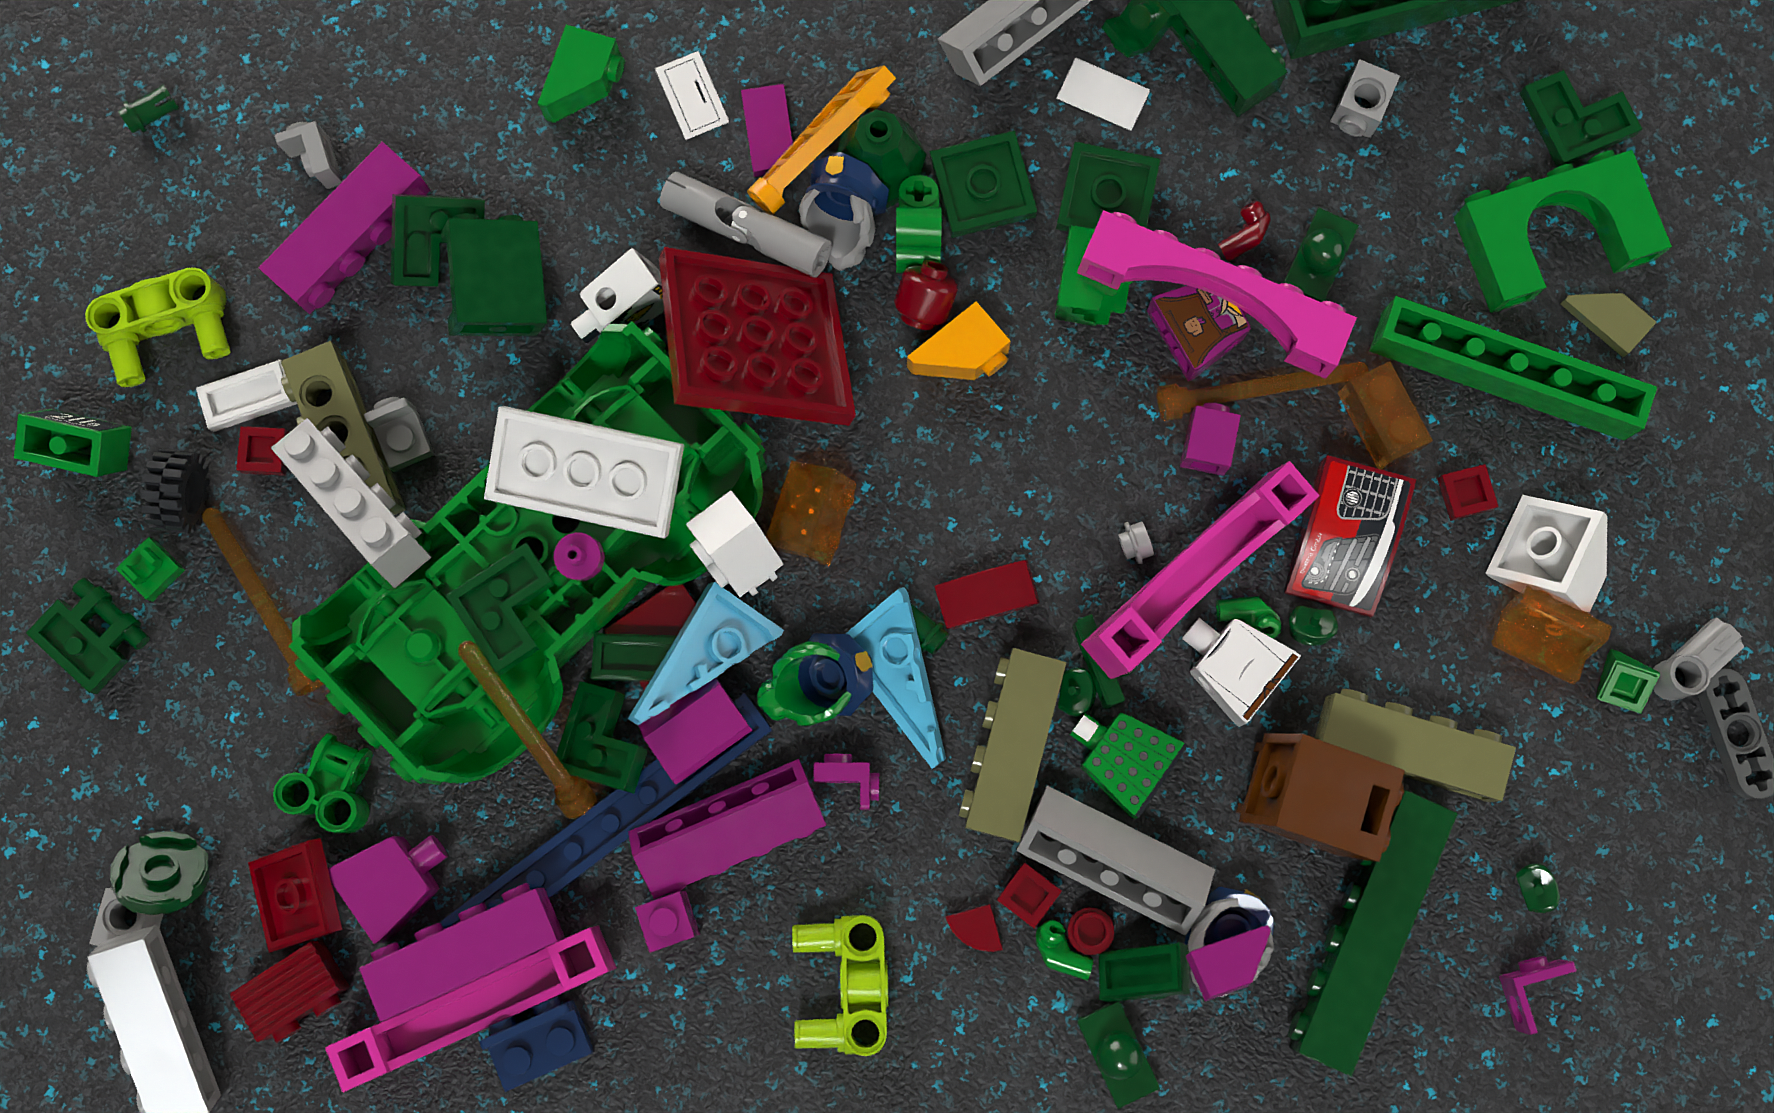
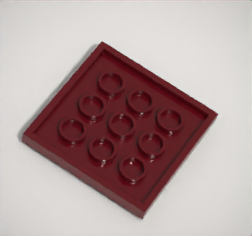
[659,247,856,426]

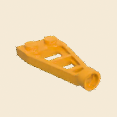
[747,65,896,215]

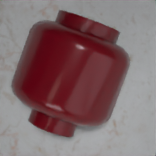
[894,260,958,330]

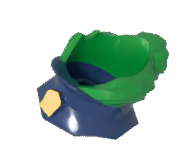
[757,633,873,726]

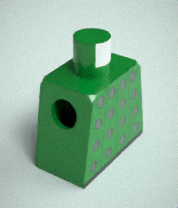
[1069,712,1188,819]

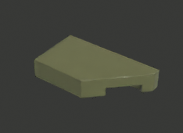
[1560,293,1657,357]

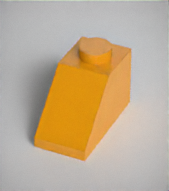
[907,301,1011,380]

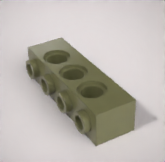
[280,341,406,515]

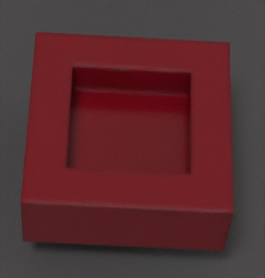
[236,426,289,476]
[1437,464,1499,521]
[996,862,1062,928]

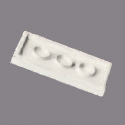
[484,406,684,538]

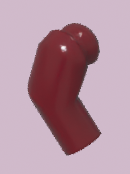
[1218,201,1271,262]

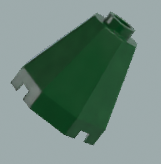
[836,110,927,209]

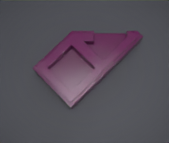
[1186,925,1271,1001]

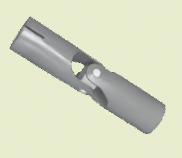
[660,172,832,277]

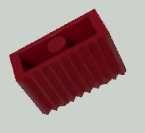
[230,940,350,1043]

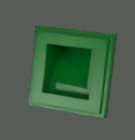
[1596,649,1660,714]

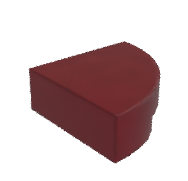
[945,904,1003,952]

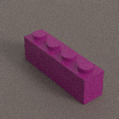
[258,142,431,315]
[628,759,826,899]
[359,883,565,1022]

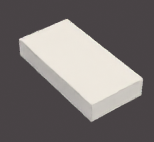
[196,360,297,432]

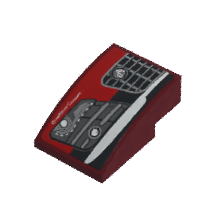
[1284,455,1417,617]

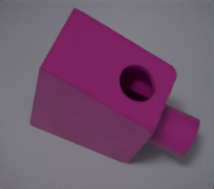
[328,835,448,944]

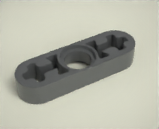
[1697,669,1774,799]

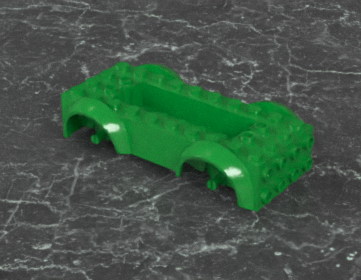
[288,321,767,785]

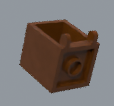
[1235,733,1405,862]

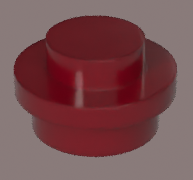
[1067,907,1114,955]

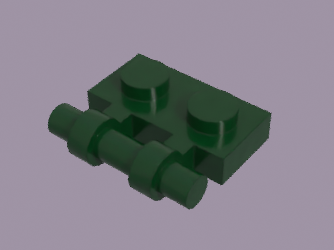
[26,578,150,694]

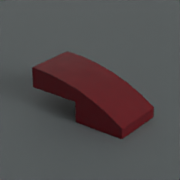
[934,560,1040,629]

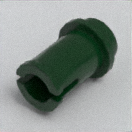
[117,84,179,133]
[910,602,949,655]

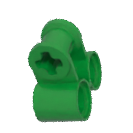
[896,175,942,273]
[273,733,372,833]

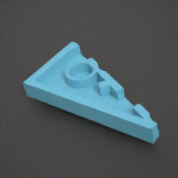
[628,582,784,725]
[845,587,946,769]

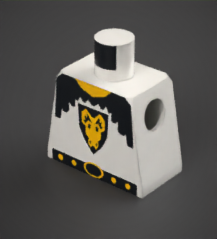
[571,248,664,344]

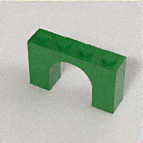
[1454,150,1672,313]

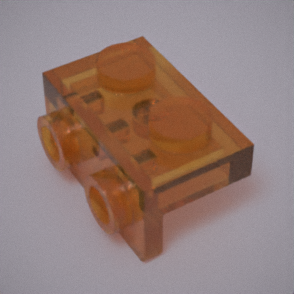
[766,461,856,566]
[1492,585,1612,684]

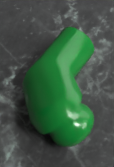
[1216,596,1281,639]
[1036,920,1094,981]

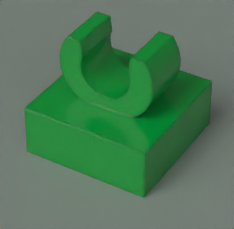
[116,537,185,602]

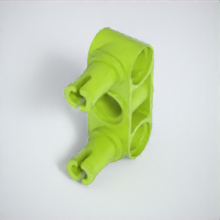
[85,267,231,387]
[792,915,889,1056]

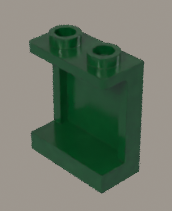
[441,213,547,336]

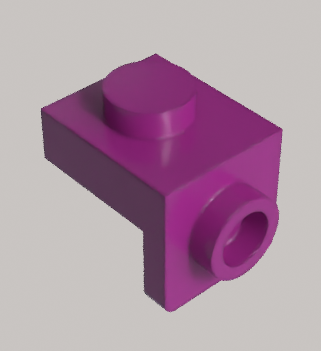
[814,754,879,811]

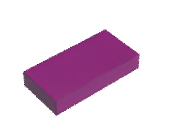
[741,84,793,177]

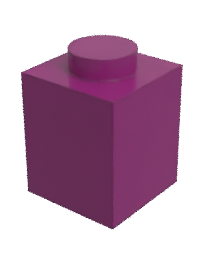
[1180,403,1241,476]
[635,891,700,953]

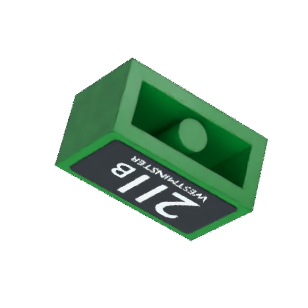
[14,409,132,477]

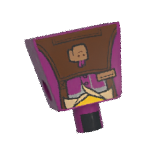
[1147,286,1251,382]

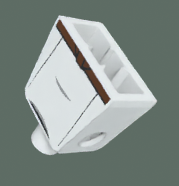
[1182,618,1301,727]

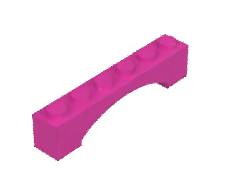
[1077,210,1357,379]
[1081,461,1319,679]
[325,926,617,1092]

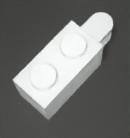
[686,491,784,597]

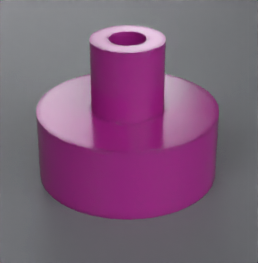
[554,532,605,581]

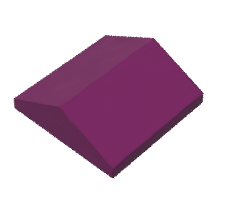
[638,677,752,784]

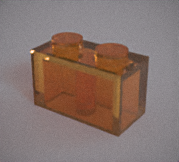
[1338,361,1433,470]

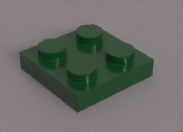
[930,130,1037,238]
[1056,142,1160,232]

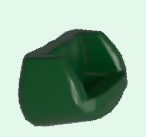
[1289,606,1338,646]
[1058,668,1096,716]
[1516,863,1560,913]

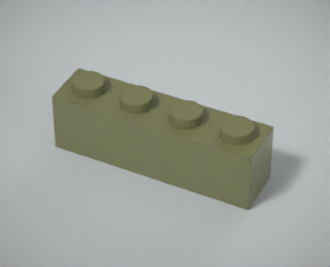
[958,648,1067,843]
[1315,689,1516,803]

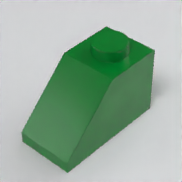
[538,24,624,123]

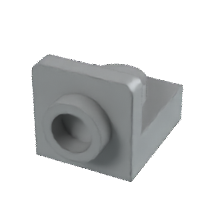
[275,121,343,189]
[364,397,435,472]

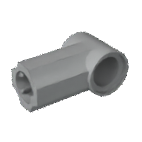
[1653,618,1744,701]

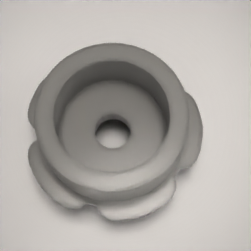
[1118,521,1154,564]

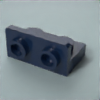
[479,996,595,1092]

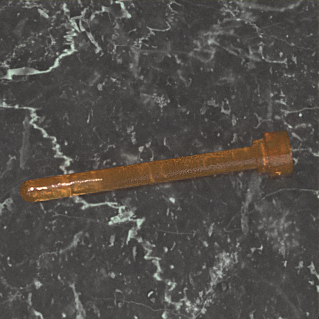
[1157,362,1369,422]
[202,508,324,697]
[458,641,596,819]

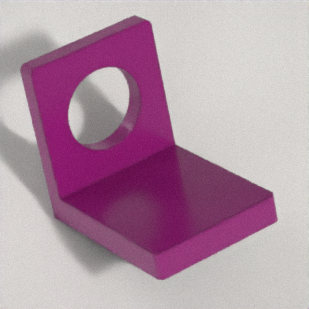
[1499,956,1577,1035]

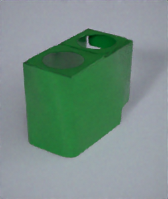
[1055,225,1133,326]

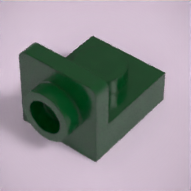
[1102,0,1180,58]

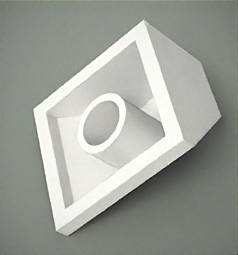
[1486,495,1607,616]

